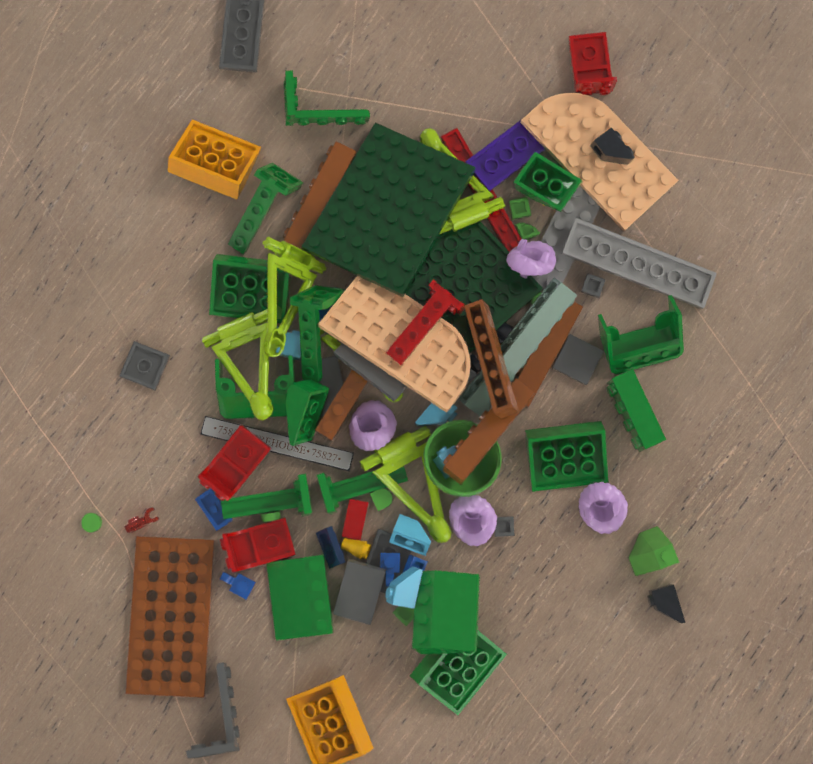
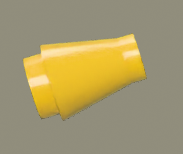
[341,538,371,560]

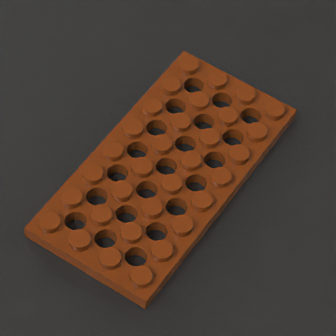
[126,536,215,698]

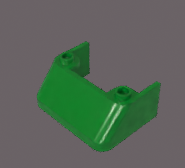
[598,295,684,374]
[215,355,295,419]

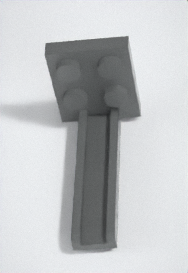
[186,662,240,759]

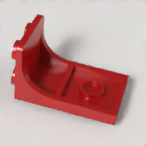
[568,32,617,96]
[197,424,272,501]
[220,517,296,572]

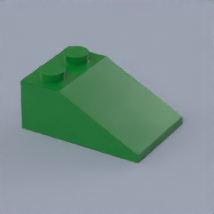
[514,152,582,212]
[285,379,329,446]

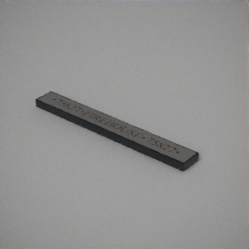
[200,416,354,472]

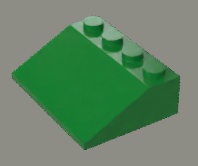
[209,254,291,323]
[525,421,609,492]
[267,555,334,640]
[412,570,480,654]
[410,630,507,715]

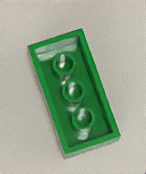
[606,369,666,452]

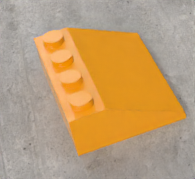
[167,120,261,200]
[286,675,374,764]

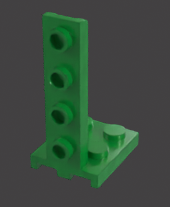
[284,70,370,126]
[228,162,304,254]
[290,285,346,382]
[317,466,408,515]
[221,474,312,519]

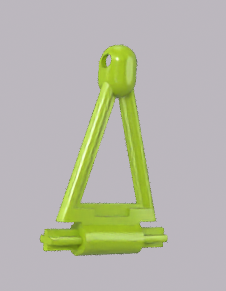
[420,128,505,234]
[263,237,327,357]
[202,309,273,420]
[359,425,451,543]

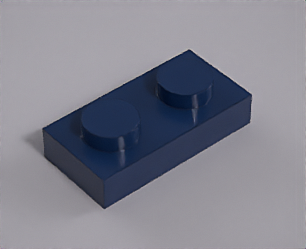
[316,526,346,569]

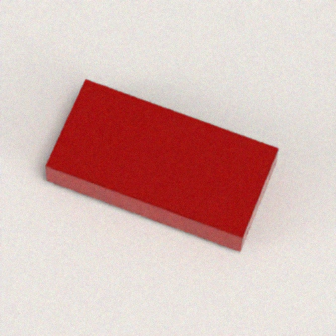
[342,499,369,540]

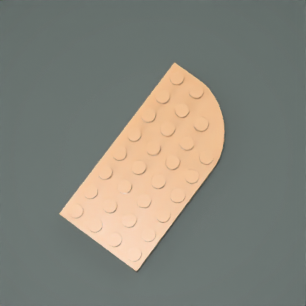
[520,93,679,231]
[318,276,470,413]

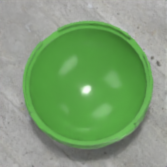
[424,420,502,497]

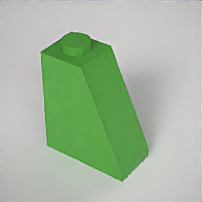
[628,526,679,576]

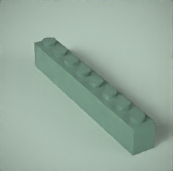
[459,278,577,416]

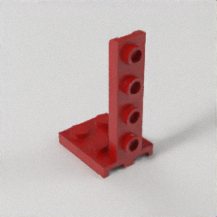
[386,279,465,365]

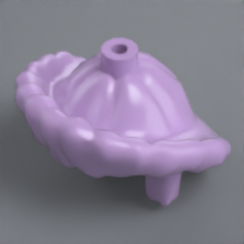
[506,239,556,278]
[349,400,397,451]
[578,482,628,534]
[449,495,497,546]

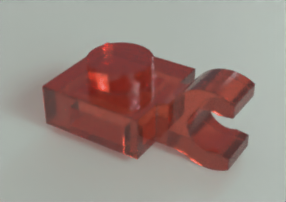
[124,507,160,534]

